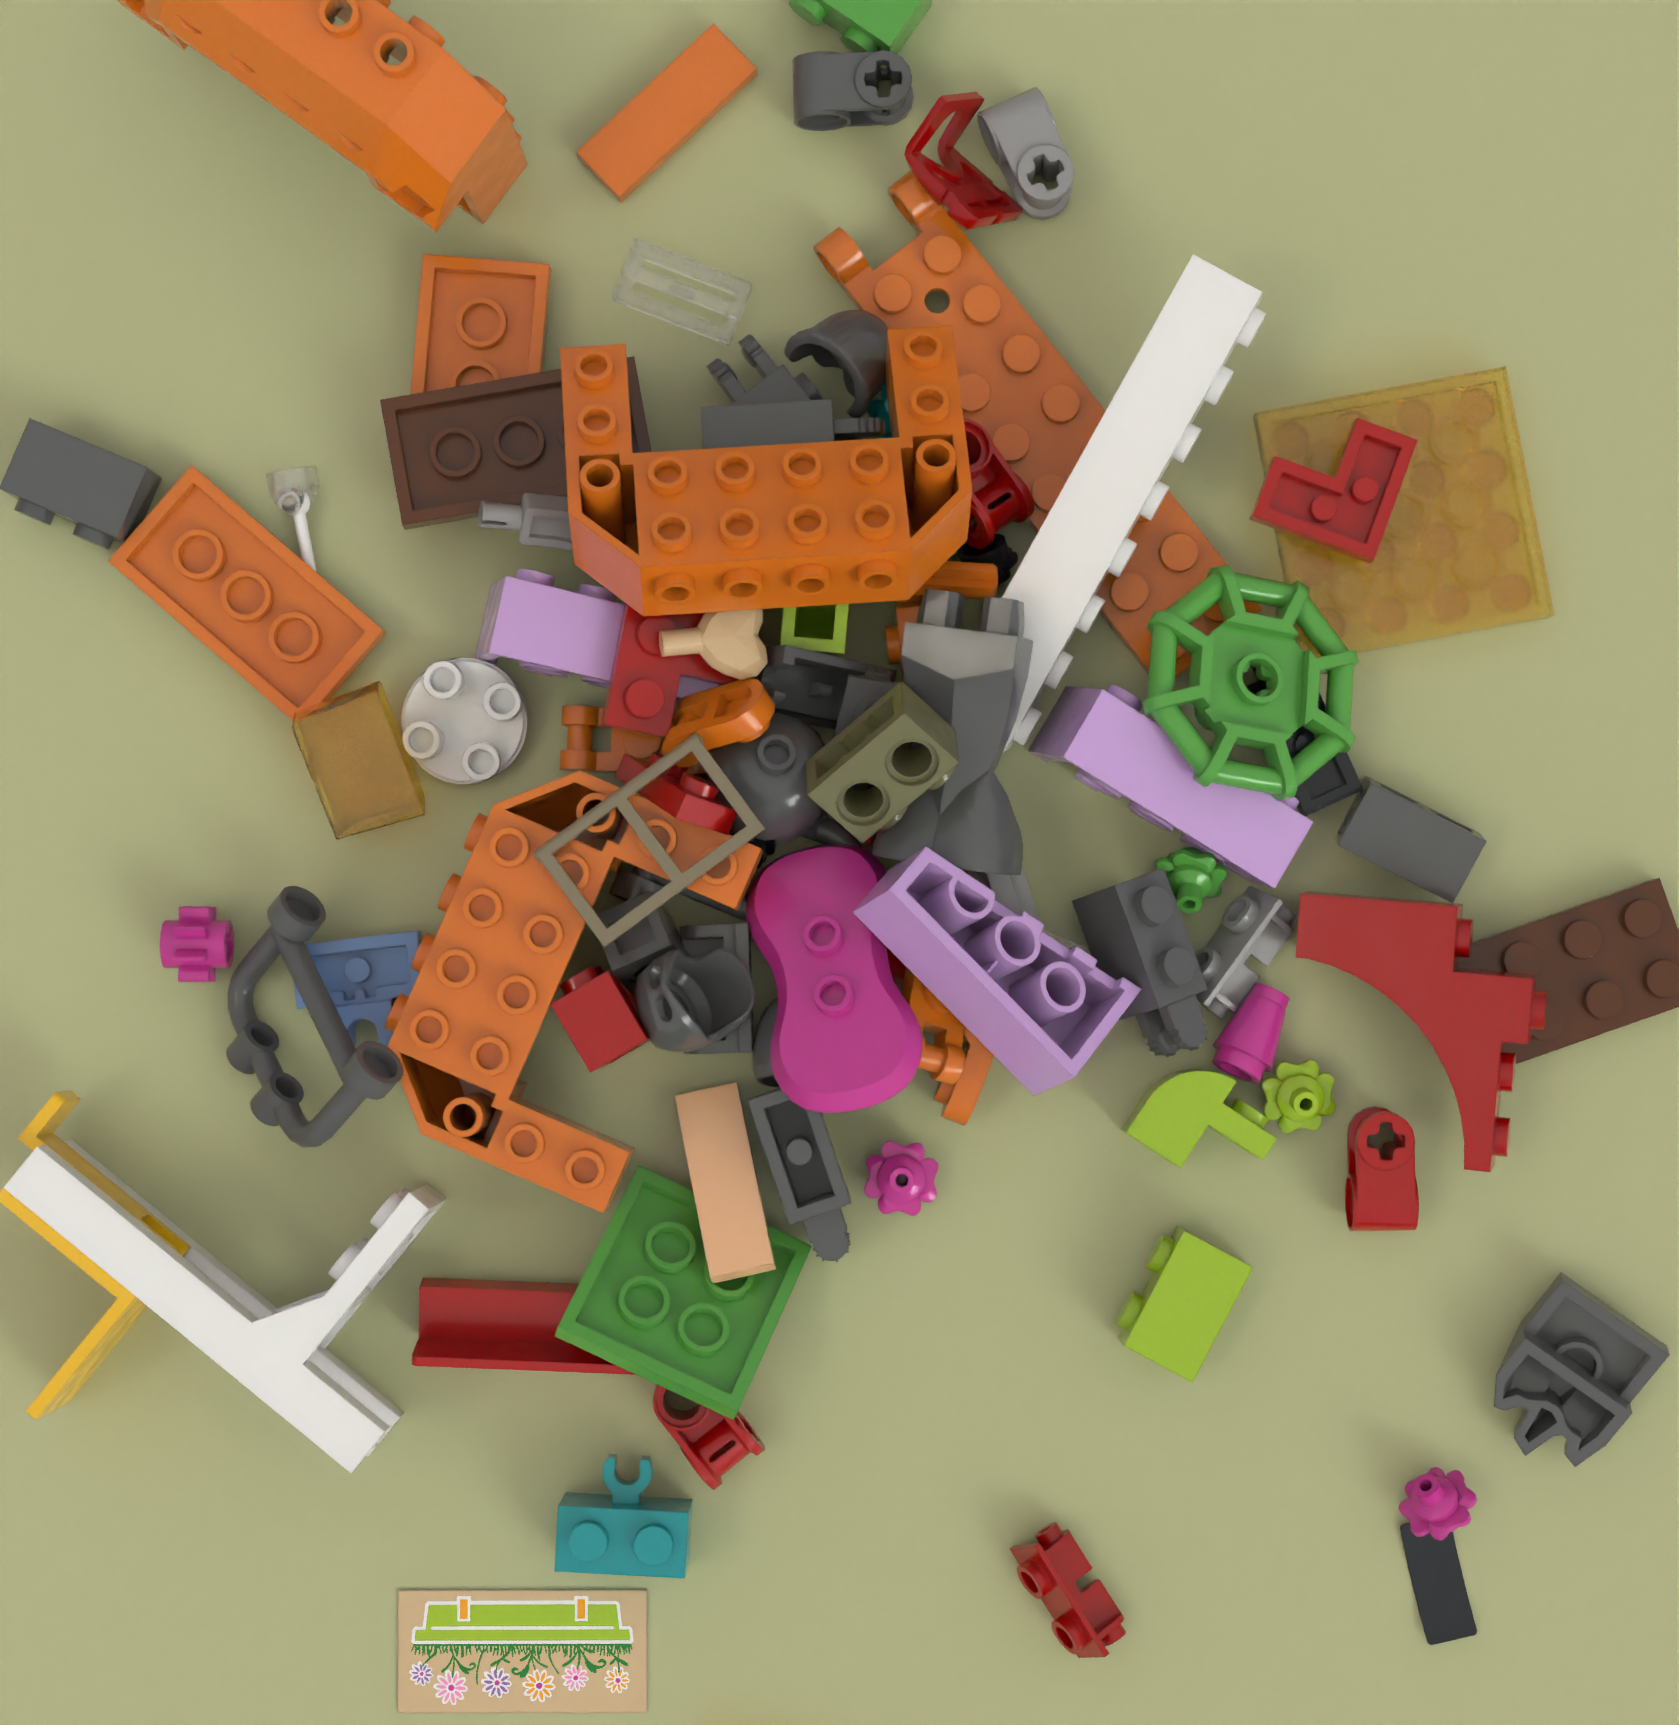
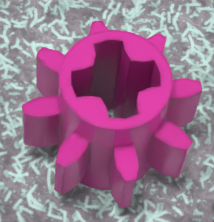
[160,906,234,982]

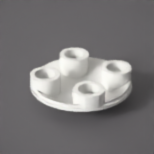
[401,658,528,784]

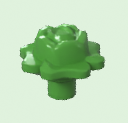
[1155,847,1227,913]

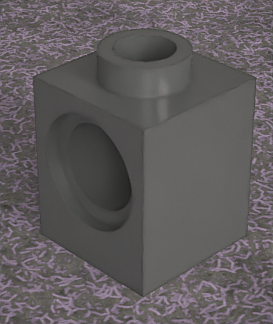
[598,890,687,997]

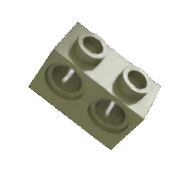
[806,681,959,843]

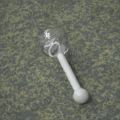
[266,466,320,572]

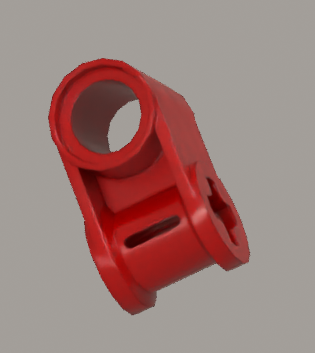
[964,419,1034,549]
[1345,1106,1419,1231]
[653,1384,765,1490]

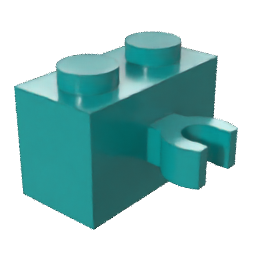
[554,1454,693,1579]

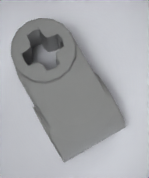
[977,87,1074,220]

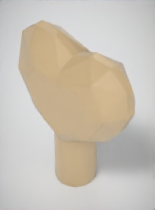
[659,609,768,680]

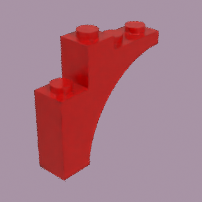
[1295,891,1548,1172]

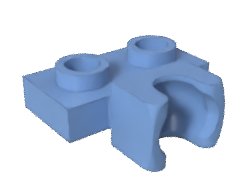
[294,931,422,1046]

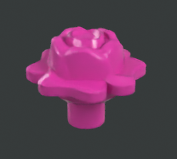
[864,1141,938,1216]
[1398,1467,1477,1540]

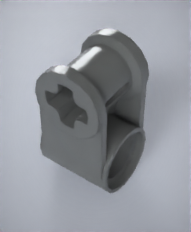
[792,50,914,131]

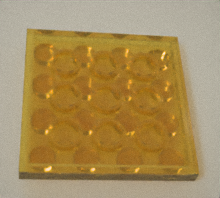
[1253,366,1554,658]

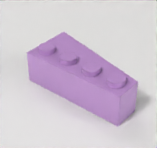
[474,569,721,703]
[1028,684,1313,889]
[853,847,1142,1096]

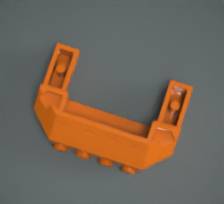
[119,0,527,232]
[560,325,972,616]
[385,770,763,1213]

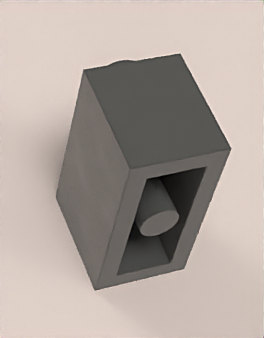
[0,418,162,550]

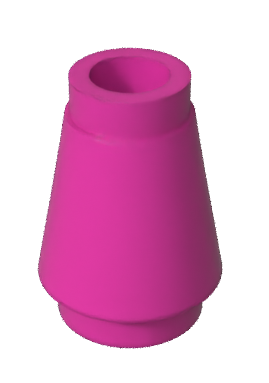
[1212,983,1290,1083]

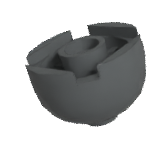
[705,712,826,844]

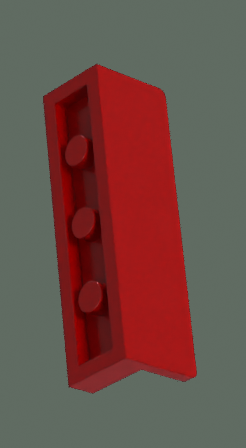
[412,1278,636,1375]

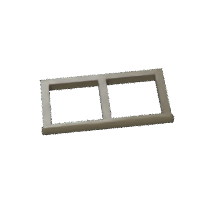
[533,733,765,947]

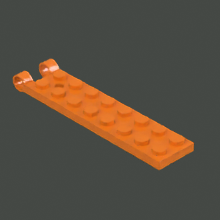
[813,170,1262,677]

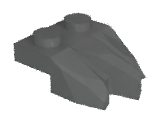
[1494,1272,1670,1467]

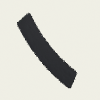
[1400,1523,1477,1645]

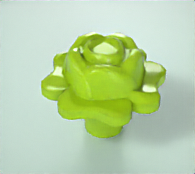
[1261,1059,1336,1133]

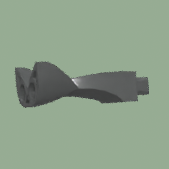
[872,589,1033,875]

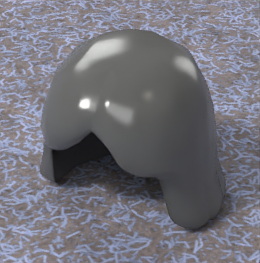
[784,310,889,418]

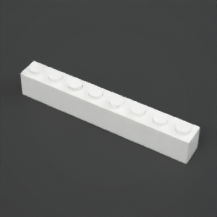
[1002,254,1267,752]

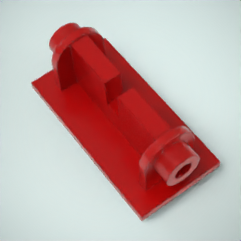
[1010,1522,1126,1658]

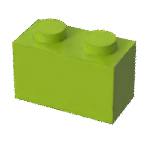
[1115,1226,1253,1383]

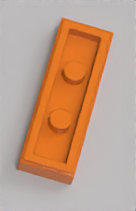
[576,23,757,203]

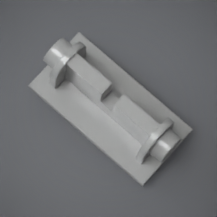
[1195,885,1296,1020]

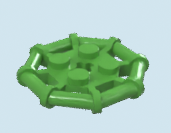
[1141,565,1359,801]

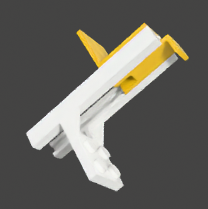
[0,1090,447,1473]

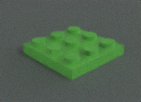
[555,1165,812,1420]

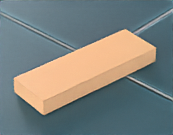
[674,1082,776,1284]

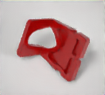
[904,92,1023,230]

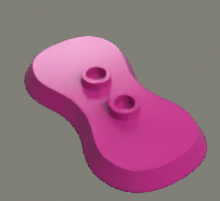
[746,844,922,1113]

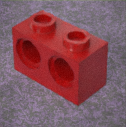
[550,965,650,1073]

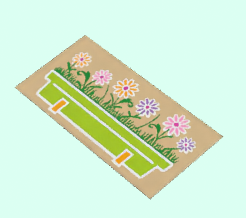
[398,1590,647,1713]

